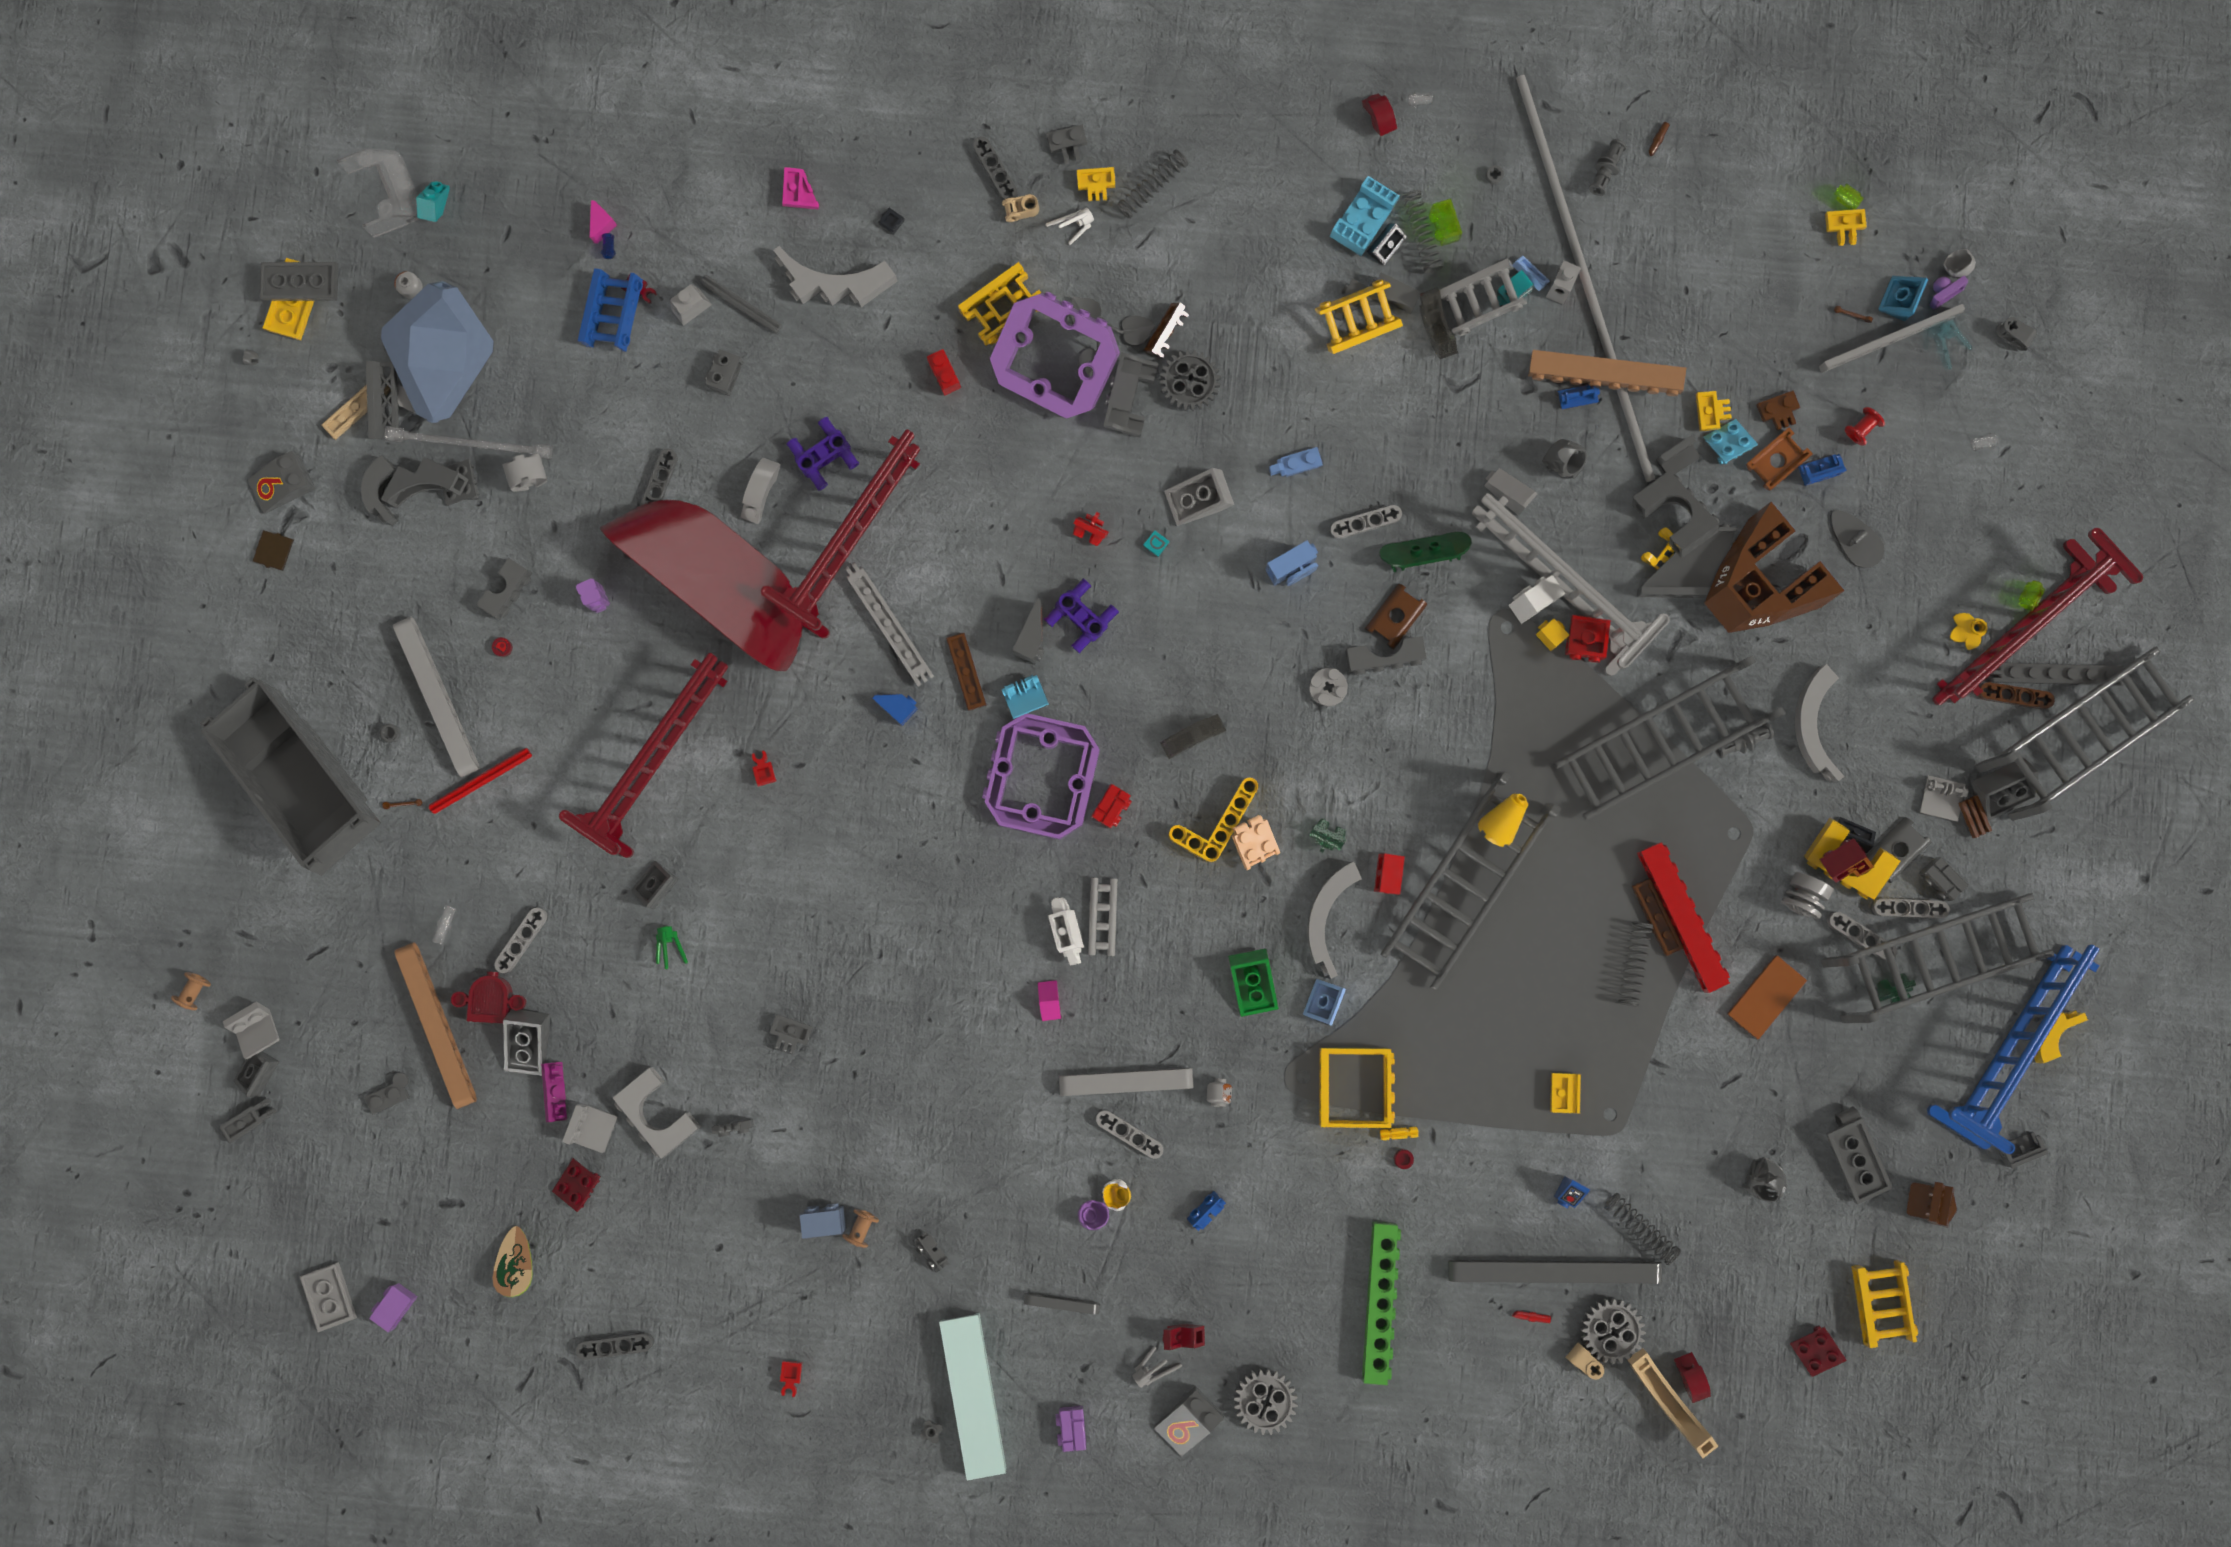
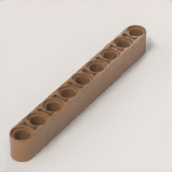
[395,942,477,1109]

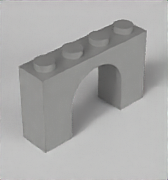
[613,1067,701,1159]

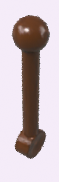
[1834,306,1873,323]
[382,799,422,810]

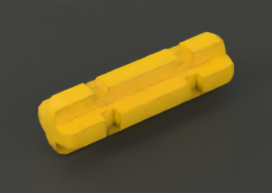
[1380,1127,1418,1140]

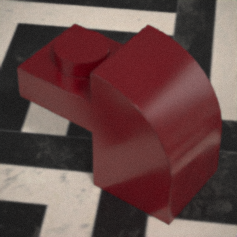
[1362,93,1397,136]
[1163,1324,1205,1350]
[1674,1352,1711,1403]

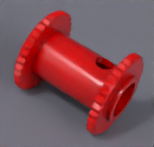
[1845,407,1885,446]

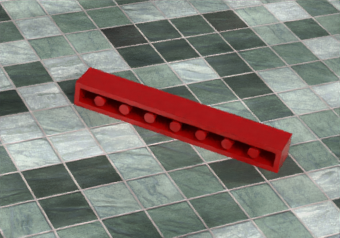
[1637,842,1730,993]

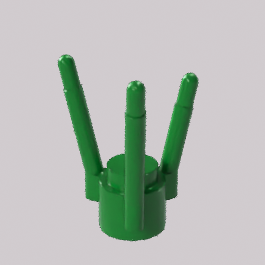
[656,926,688,970]

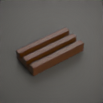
[1958,795,1992,838]

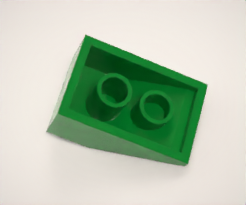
[1228,948,1279,1017]

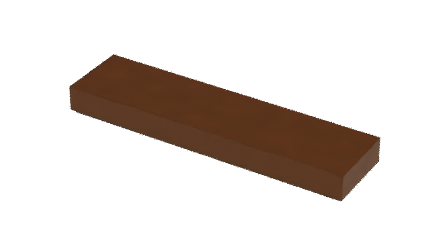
[946,633,987,711]
[1631,878,1684,956]

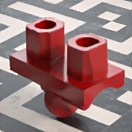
[1073,512,1109,546]

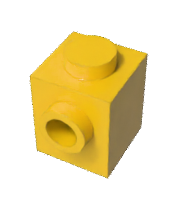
[1536,618,1569,651]

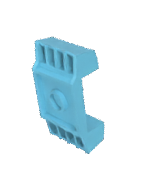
[1330,176,1400,256]

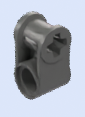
[1996,317,2037,351]

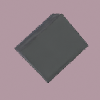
[631,860,679,909]
[234,1051,280,1097]

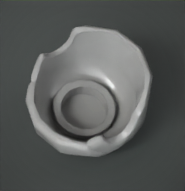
[1943,249,1976,279]

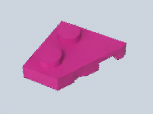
[782,167,819,210]

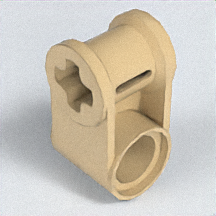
[1002,194,1039,222]
[1565,1343,1604,1380]

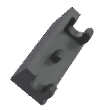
[1998,1132,2049,1168]

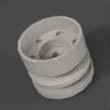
[1781,872,1834,919]

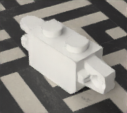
[1048,898,1084,965]

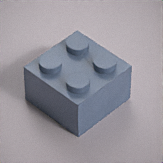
[800,1203,846,1239]

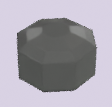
[380,724,401,743]

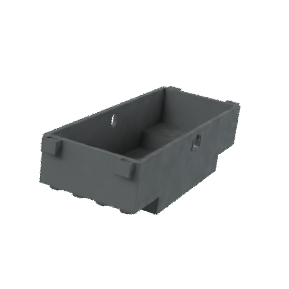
[200,677,381,876]

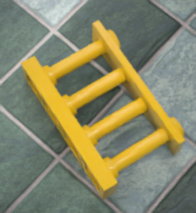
[1315,279,1403,354]
[1851,1260,1918,1348]

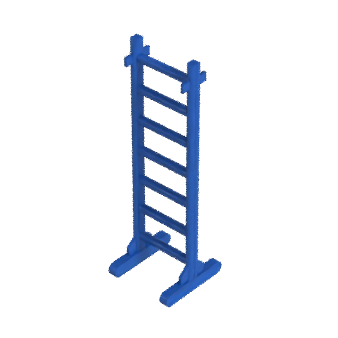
[1927,945,2099,1154]

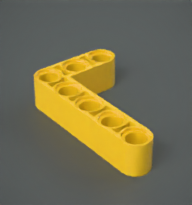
[1169,778,1258,862]

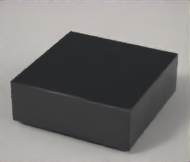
[878,207,905,235]

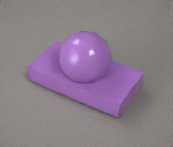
[1930,276,1968,310]

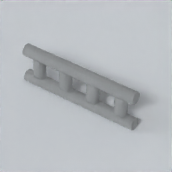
[1088,878,1118,956]

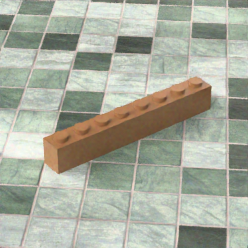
[1528,350,1686,396]

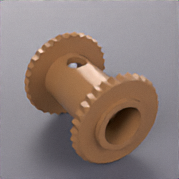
[171,972,211,1010]
[842,1209,879,1248]

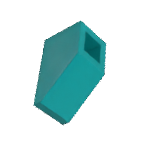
[416,181,450,222]

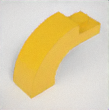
[2034,1010,2088,1063]

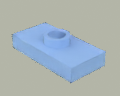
[1513,256,1550,291]

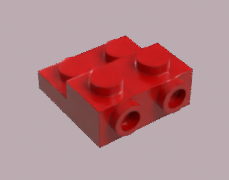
[1565,615,1611,663]

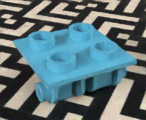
[1703,419,1758,465]
[1001,674,1049,719]

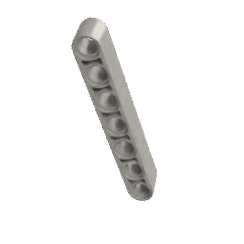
[1059,1068,1194,1096]

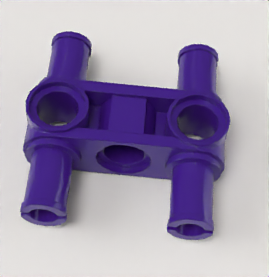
[786,417,859,491]
[1044,578,1119,654]

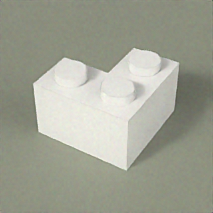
[1509,575,1565,624]

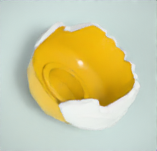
[1102,1179,1131,1211]

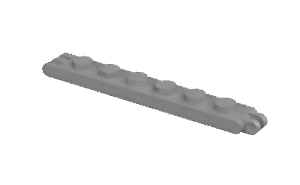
[845,562,934,687]

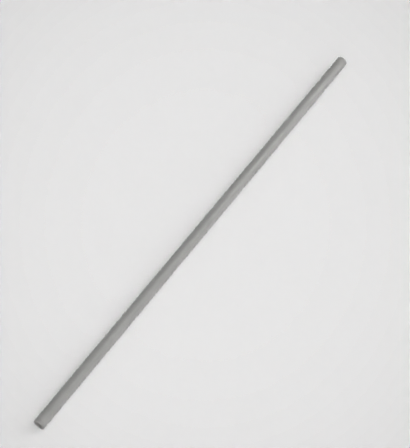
[1516,75,1656,483]

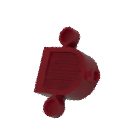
[451,971,526,1023]

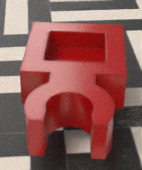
[752,750,777,787]
[780,1360,803,1397]

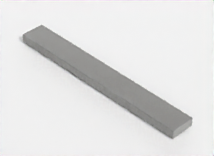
[1819,304,1965,373]

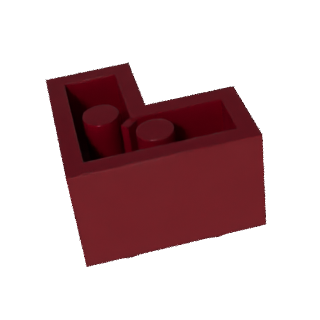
[1819,838,1874,883]

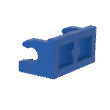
[1798,454,1847,486]

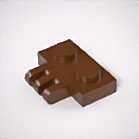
[1756,390,1801,431]

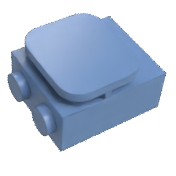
[1265,540,1318,586]

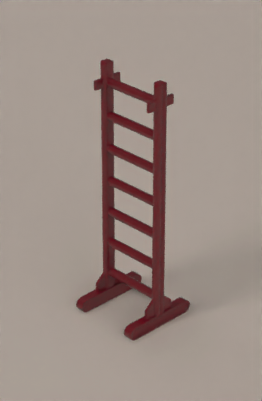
[761,429,920,639]
[1932,528,2143,705]
[559,653,728,858]

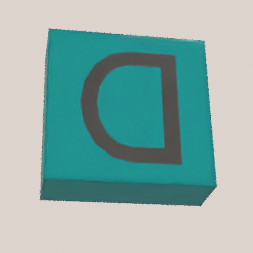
[1143,530,1170,557]

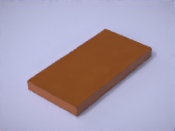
[1727,955,1807,1040]

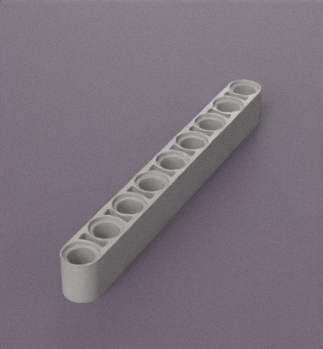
[393,616,480,777]

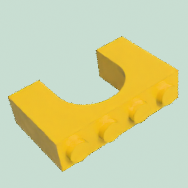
[1804,818,1901,900]

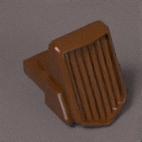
[1907,1182,1957,1228]

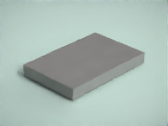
[300,1262,357,1332]

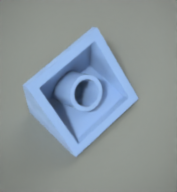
[1303,979,1346,1026]

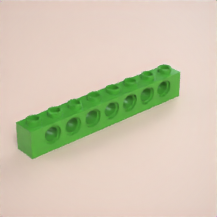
[1362,1222,1401,1385]

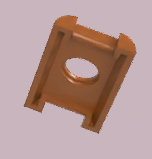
[1746,427,1813,491]

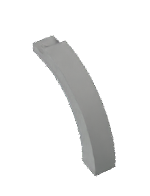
[1795,664,1844,783]
[1307,862,1362,979]

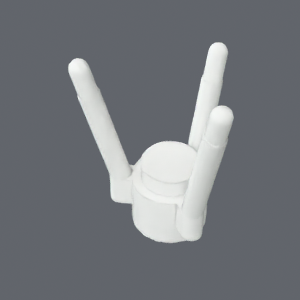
[1046,208,1094,245]

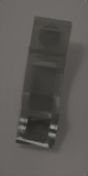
[1160,714,1227,759]

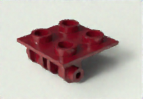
[552,1158,601,1212]
[1790,1325,1847,1377]

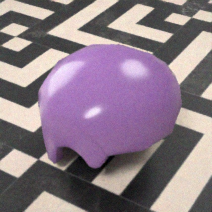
[1078,1200,1109,1230]

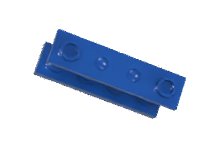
[578,268,643,352]

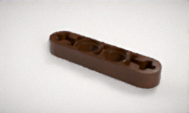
[1978,682,2055,709]

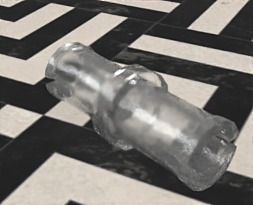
[431,905,457,945]

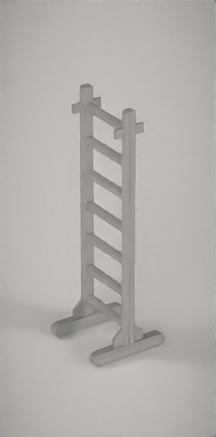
[1472,493,1670,676]

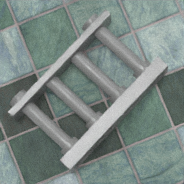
[1437,259,1527,336]

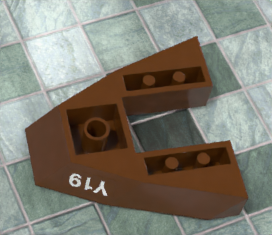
[1704,502,1844,633]

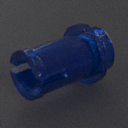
[601,233,616,259]

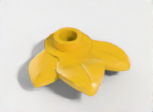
[1950,613,1988,650]

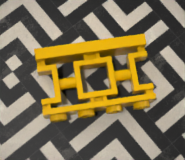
[958,262,1041,346]

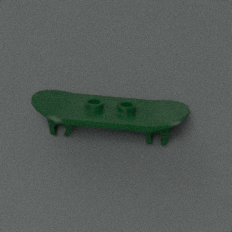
[1379,532,1472,572]

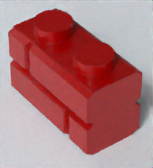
[926,349,961,396]
[1091,784,1132,829]

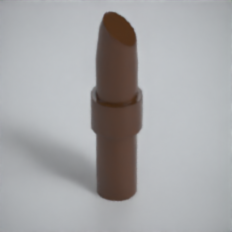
[1649,122,1670,156]

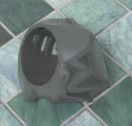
[1542,439,1587,479]
[1742,1157,1788,1202]

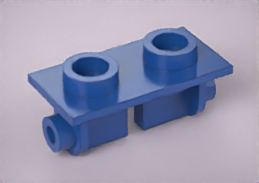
[1558,385,1600,409]
[1187,1191,1226,1231]

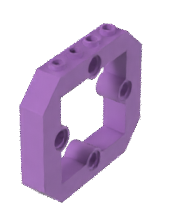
[990,292,1120,419]
[982,713,1100,840]

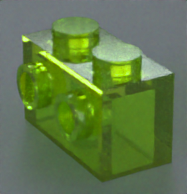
[1429,198,1463,246]

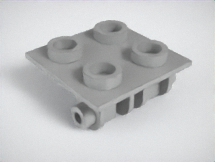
[1919,775,1968,822]

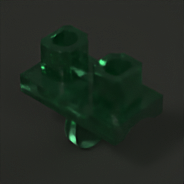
[1309,819,1346,853]
[1877,973,1916,1003]

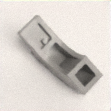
[740,458,781,524]

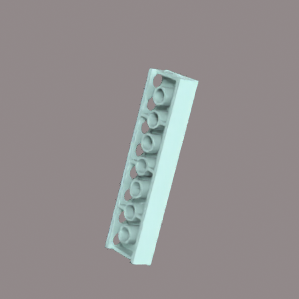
[939,1313,1007,1481]

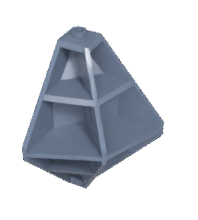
[381,281,494,423]

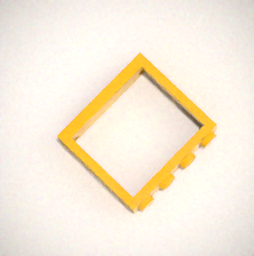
[1319,1048,1395,1128]

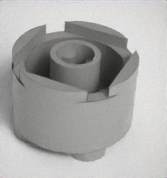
[502,454,547,492]

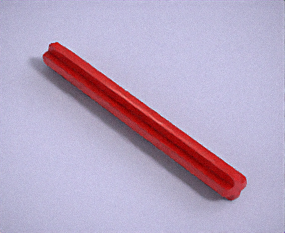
[428,748,532,814]

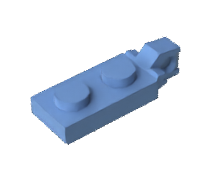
[1269,447,1323,477]

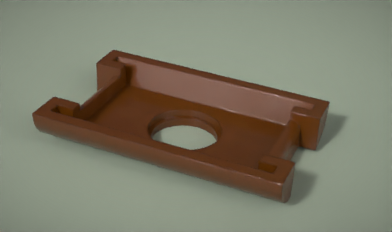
[1365,583,1427,650]

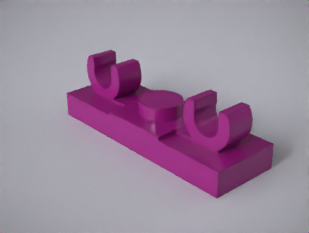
[541,1062,567,1122]

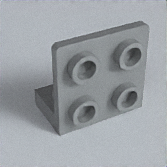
[223,1001,280,1059]
[562,1103,618,1153]

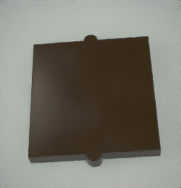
[253,530,294,571]

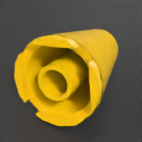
[1478,793,1528,847]

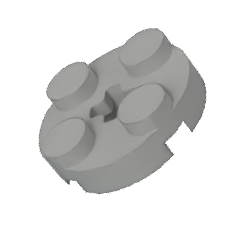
[1309,668,1348,707]

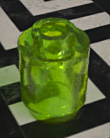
[1834,183,1864,210]
[2019,580,2045,610]

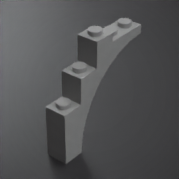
[773,246,898,308]

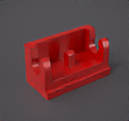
[1374,853,1405,895]

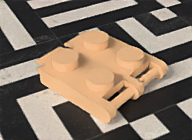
[1232,815,1280,870]

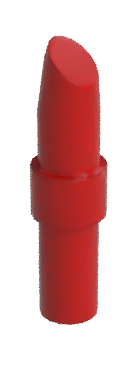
[1512,1311,1551,1324]

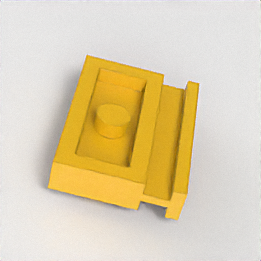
[1550,1073,1581,1114]

